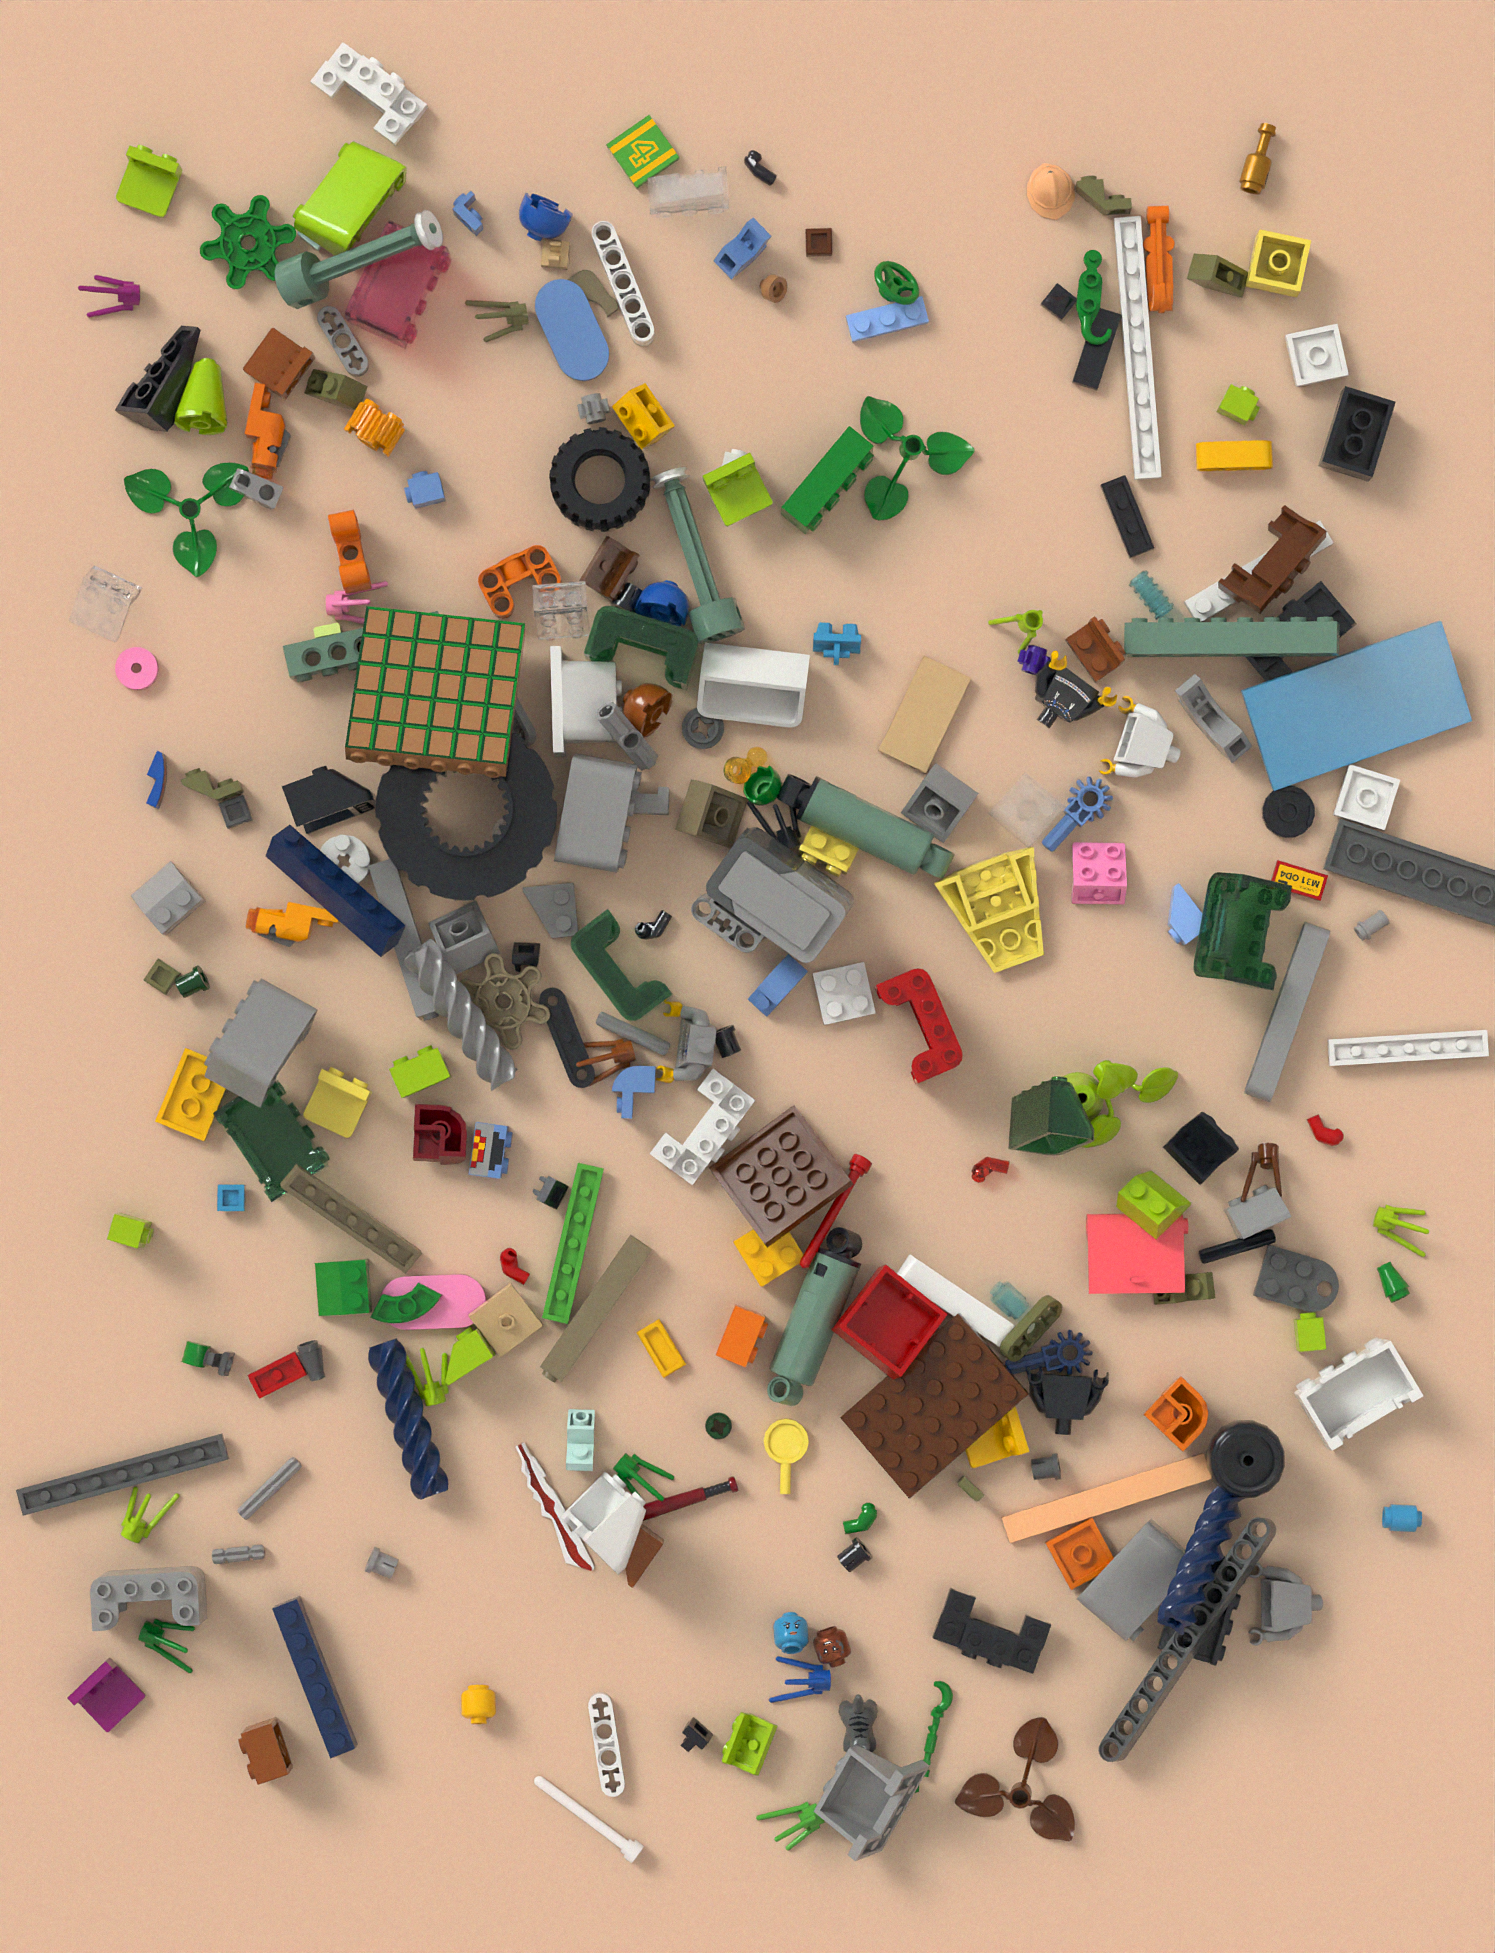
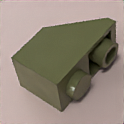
[305,369,368,410]

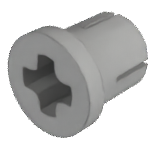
[365,1547,398,1579]

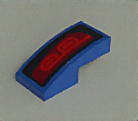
[146,751,167,809]

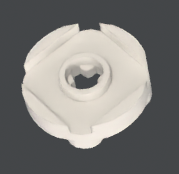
[320,834,371,884]

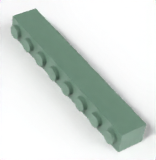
[1124,617,1340,657]

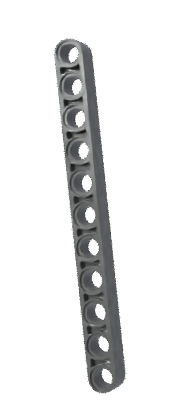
[1099,1517,1276,1762]

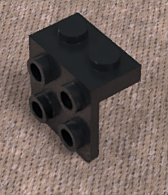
[1163,1112,1239,1185]

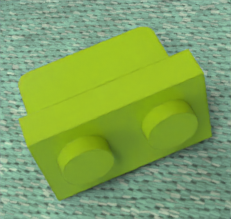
[116,145,183,218]

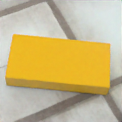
[636,1319,686,1378]

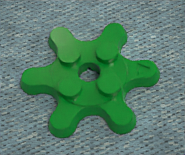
[200,195,296,290]

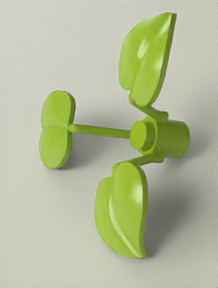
[1081,1060,1178,1148]

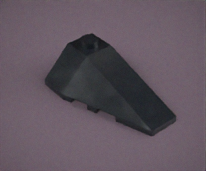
[115,325,201,432]

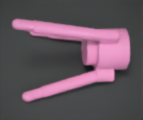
[326,581,388,624]

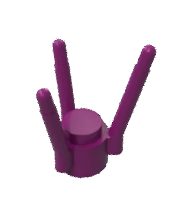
[78,275,140,318]

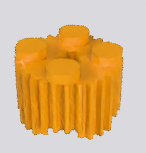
[344,398,405,457]

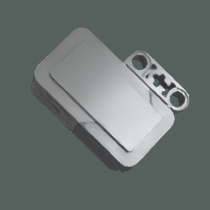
[691,827,854,963]

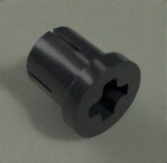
[611,582,642,617]
[715,1025,741,1058]
[837,1537,873,1572]

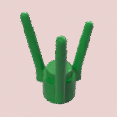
[613,1453,674,1501]
[138,1619,195,1673]

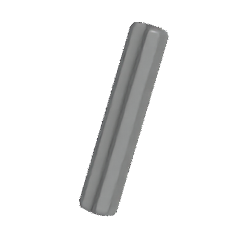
[596,1012,670,1055]
[237,1457,302,1520]

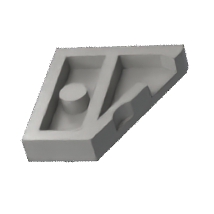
[523,883,578,938]

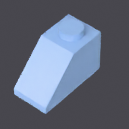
[1167,883,1211,946]

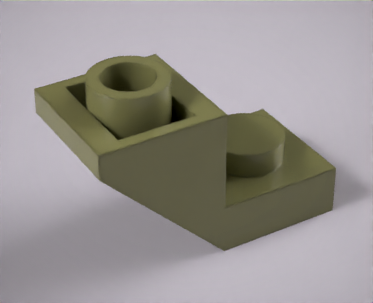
[1075,176,1132,215]
[181,768,244,802]
[1153,1272,1215,1305]

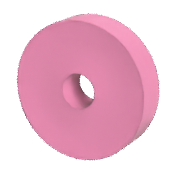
[115,647,159,690]

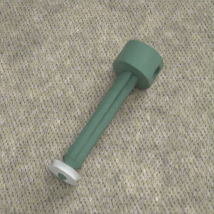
[275,210,443,309]
[650,467,745,644]

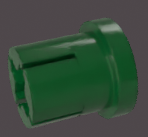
[175,965,210,998]
[705,1412,732,1439]

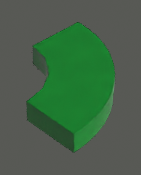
[370,1282,442,1323]

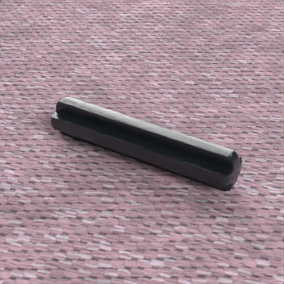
[1199,1229,1276,1264]

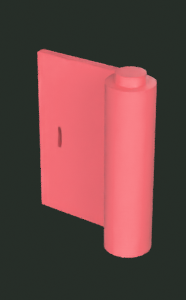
[1086,1214,1188,1294]

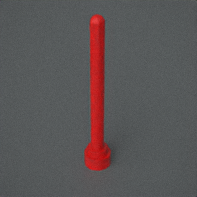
[799,1154,872,1268]

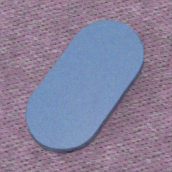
[535,279,609,381]

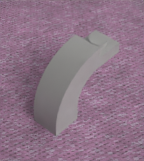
[1175,674,1252,763]

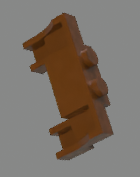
[1218,505,1327,614]

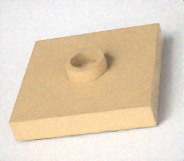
[468,1283,543,1357]

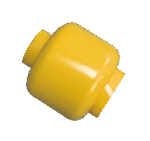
[461,1685,496,1724]

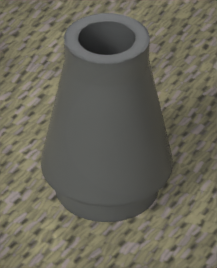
[296,1340,325,1381]

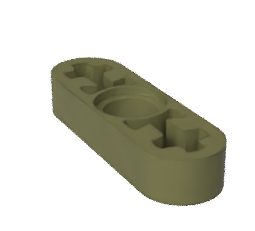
[1000,1295,1062,1362]

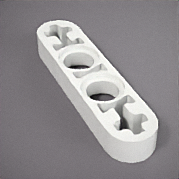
[588,1692,625,1797]

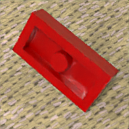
[247,1351,308,1399]

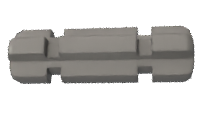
[212,1545,265,1564]

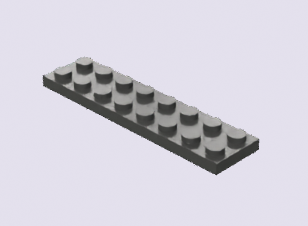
[1323,819,1495,927]

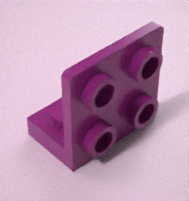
[67,1658,146,1732]

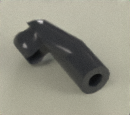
[744,150,777,186]
[635,910,672,940]

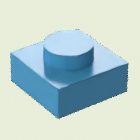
[217,1185,245,1211]

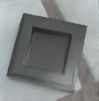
[218,795,253,829]

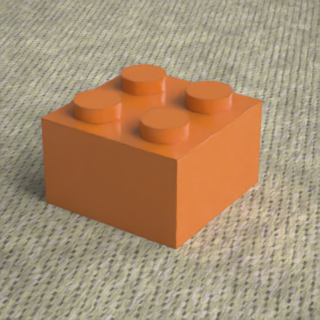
[716,1304,768,1367]

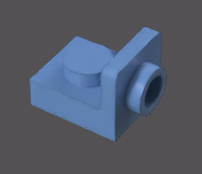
[453,191,483,236]

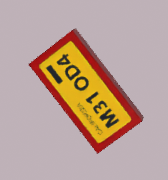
[1269,860,1328,901]

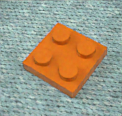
[1045,1517,1114,1590]

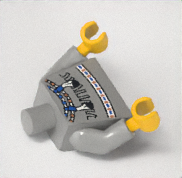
[656,1001,716,1083]

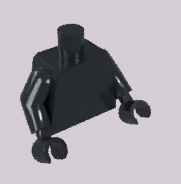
[1026,1366,1109,1435]

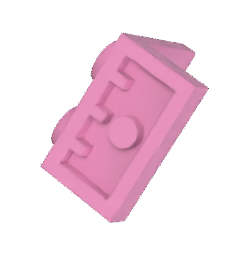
[1071,842,1127,904]

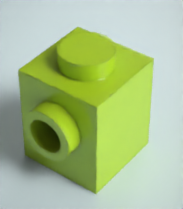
[1216,384,1260,426]

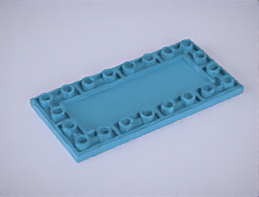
[1241,621,1472,791]

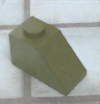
[1187,253,1248,298]

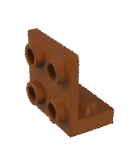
[243,328,316,400]
[1065,616,1126,683]

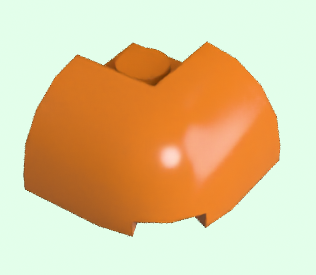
[1144,1376,1208,1452]

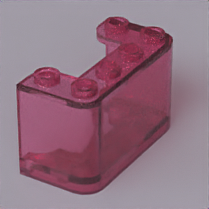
[345,220,452,349]

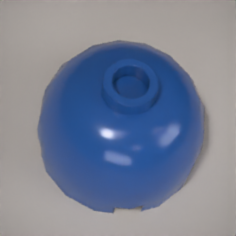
[519,193,573,241]
[635,580,689,630]

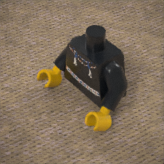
[1035,651,1118,729]

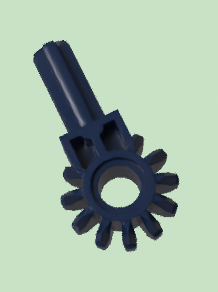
[1005,1330,1093,1375]

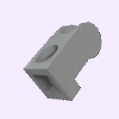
[229,468,284,509]
[631,787,670,815]

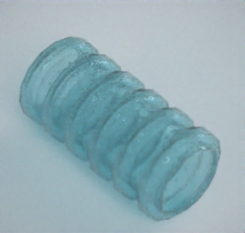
[1129,570,1174,620]

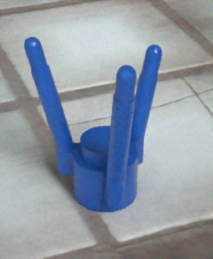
[769,1656,831,1703]

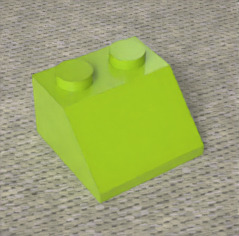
[1116,1171,1191,1239]
[445,1327,496,1386]

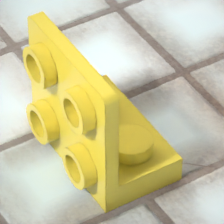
[798,826,859,877]

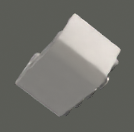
[554,753,642,873]
[204,978,317,1107]
[90,1566,207,1631]

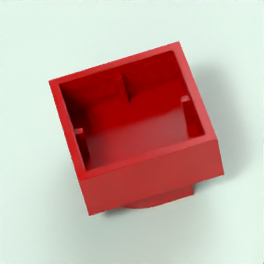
[832,1264,948,1380]

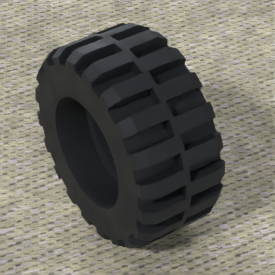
[549,427,651,532]

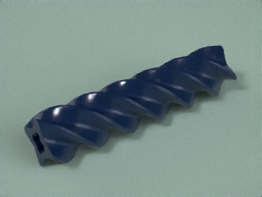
[368,1338,449,1500]
[1157,1486,1245,1635]

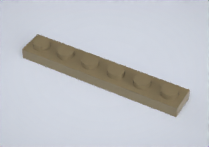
[280,1164,422,1274]

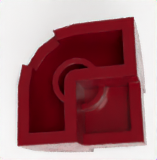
[413,1104,467,1165]

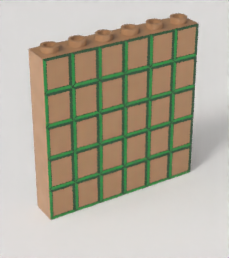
[345,606,525,778]

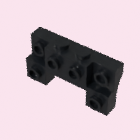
[1246,581,1357,681]
[932,1588,1051,1674]

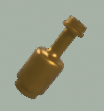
[1239,123,1276,195]

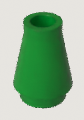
[1377,1262,1410,1303]

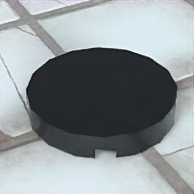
[1262,786,1315,838]

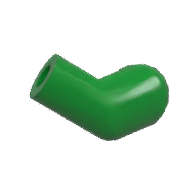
[843,1503,877,1534]

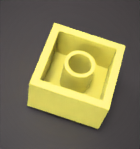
[1245,229,1311,298]

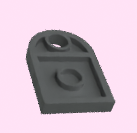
[1253,1245,1339,1312]

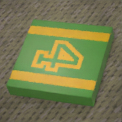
[606,115,679,189]

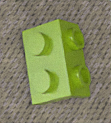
[722,1712,778,1776]

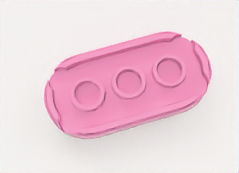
[380,1274,486,1330]

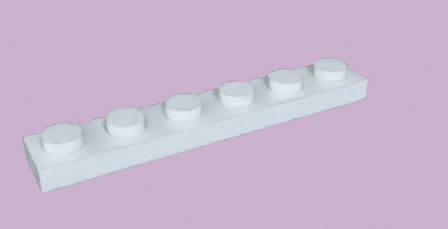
[1184,521,1334,622]
[1327,1030,1489,1066]

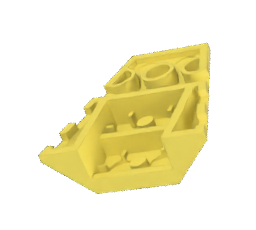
[934,847,1044,973]

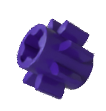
[1017,645,1051,675]

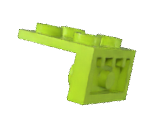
[702,453,773,527]

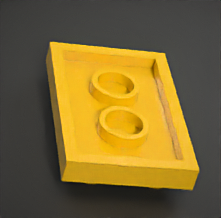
[155,1048,226,1141]

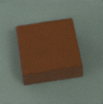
[805,228,832,257]

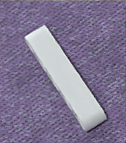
[592,221,655,346]
[897,1254,1015,1347]

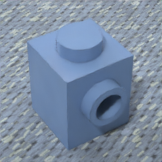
[404,471,446,509]

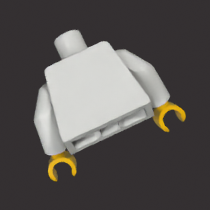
[1099,696,1180,778]

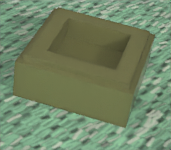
[144,958,181,995]
[958,1475,984,1502]

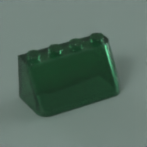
[1008,1076,1095,1155]

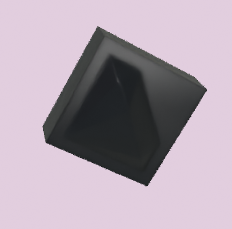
[1041,283,1077,321]

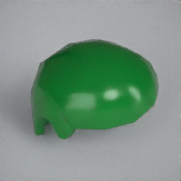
[743,765,782,806]

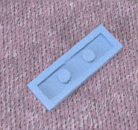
[846,296,929,342]

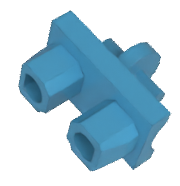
[813,622,861,666]

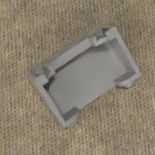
[1077,1519,1185,1641]

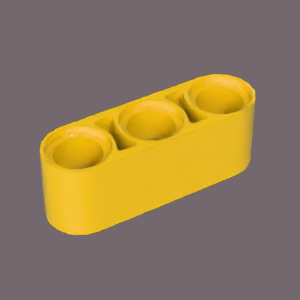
[1196,440,1273,471]

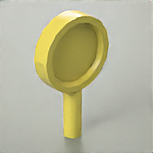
[764,1418,809,1494]

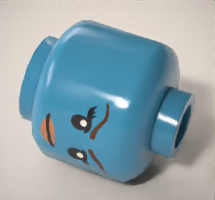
[773,1612,809,1654]

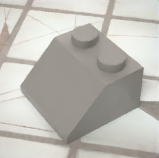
[901,763,979,843]
[131,861,205,936]
[429,901,501,974]
[1224,1185,1292,1239]

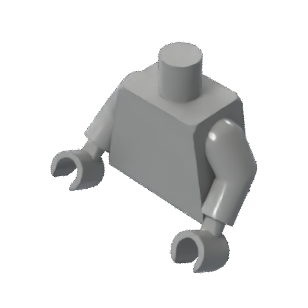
[1248,1563,1323,1646]

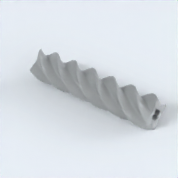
[404,939,518,1091]

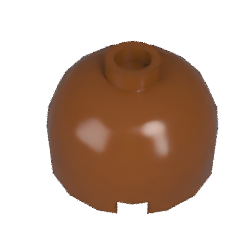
[623,683,673,737]

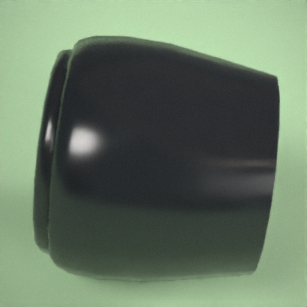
[1206,1420,1285,1498]

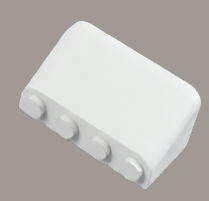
[697,642,810,728]

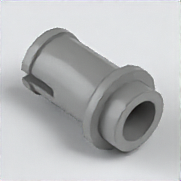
[1354,910,1390,941]

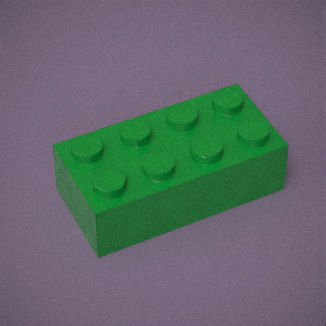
[781,426,874,534]

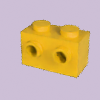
[612,383,675,450]

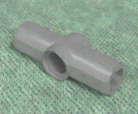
[596,702,658,771]

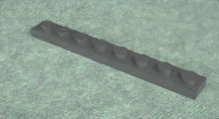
[16,1433,229,1516]

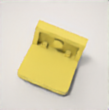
[303,1066,372,1138]

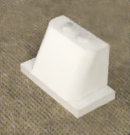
[550,646,622,757]

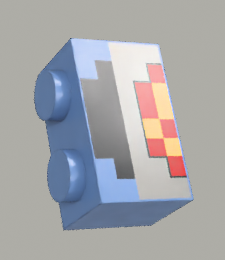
[469,1122,513,1179]

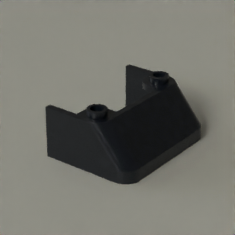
[282,766,376,834]

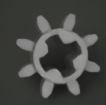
[577,393,610,424]

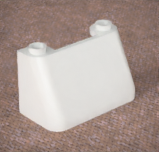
[560,1472,646,1575]

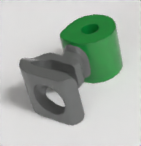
[181,1341,235,1376]

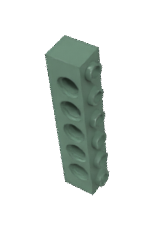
[283,611,439,682]

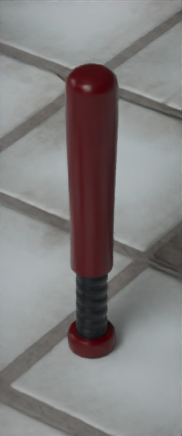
[643,1476,739,1521]

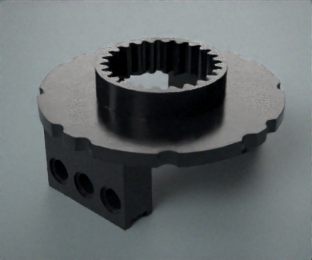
[375,733,557,901]

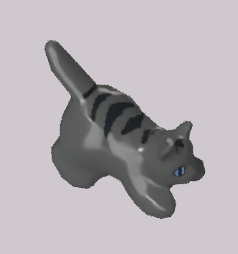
[838,1694,878,1753]

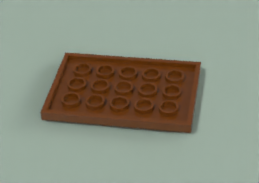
[840,1313,1029,1499]

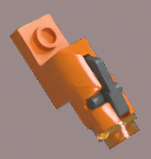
[245,383,291,479]

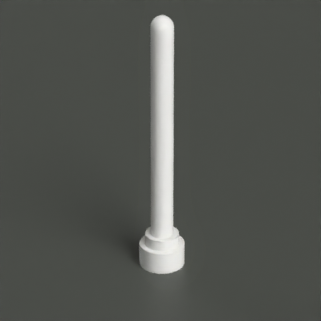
[534,1776,644,1863]

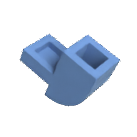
[713,218,771,280]
[748,954,808,1017]
[612,1066,656,1119]

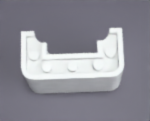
[1294,1337,1423,1451]

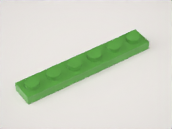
[542,1163,604,1324]

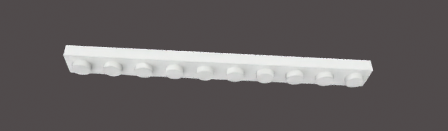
[1114,216,1162,480]

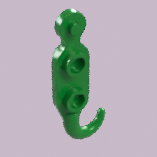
[1076,250,1112,345]

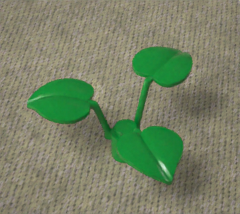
[860,396,975,521]
[124,462,249,577]

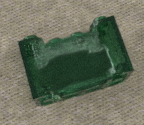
[584,606,699,691]
[1193,872,1292,991]
[571,909,673,1023]
[213,1080,330,1202]

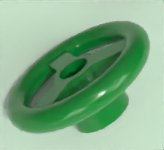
[874,261,919,305]

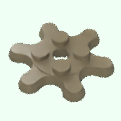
[460,953,550,1050]

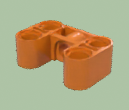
[328,509,372,594]
[478,545,562,619]

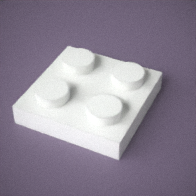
[1285,324,1349,387]
[1333,764,1400,831]
[813,962,876,1025]

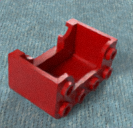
[874,968,963,1084]

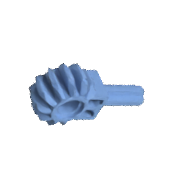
[1042,777,1113,852]

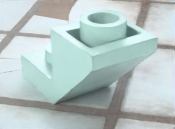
[566,1409,595,1471]

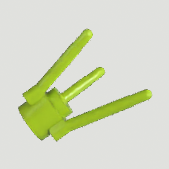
[988,610,1043,654]
[1373,1205,1429,1257]
[406,1348,449,1406]
[120,1486,179,1543]

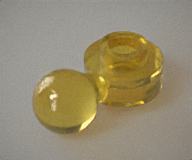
[723,747,768,784]

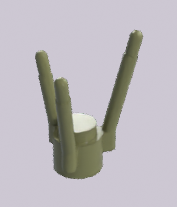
[465,300,529,342]

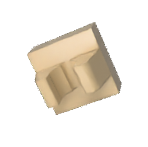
[541,239,570,269]

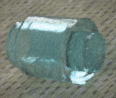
[990,1281,1029,1320]

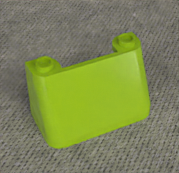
[293,141,407,256]

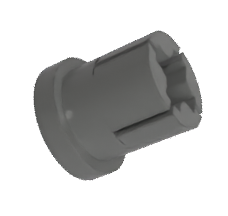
[1031,1453,1061,1480]

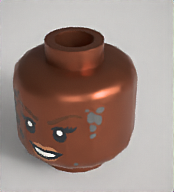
[813,1626,851,1668]

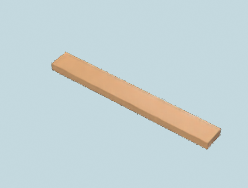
[1001,1453,1212,1543]

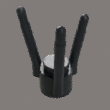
[747,801,802,849]

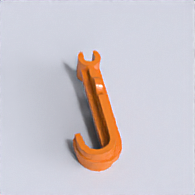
[1143,206,1175,313]

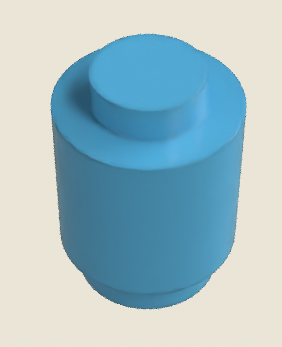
[1382,1504,1422,1532]

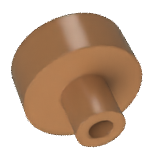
[759,274,787,303]

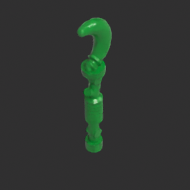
[923,1681,953,1777]

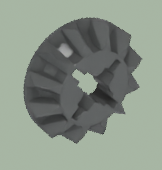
[682,708,724,749]

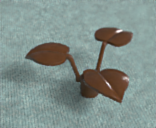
[955,1717,1075,1841]

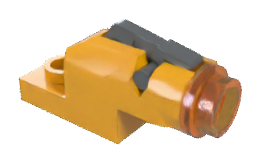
[246,902,340,947]

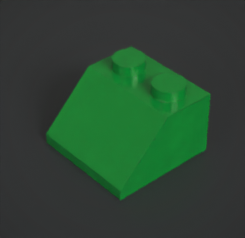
[315,1259,372,1316]

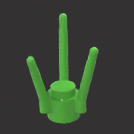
[756,1802,825,1851]

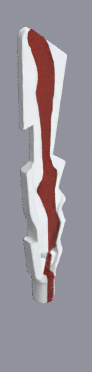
[515,1442,594,1571]

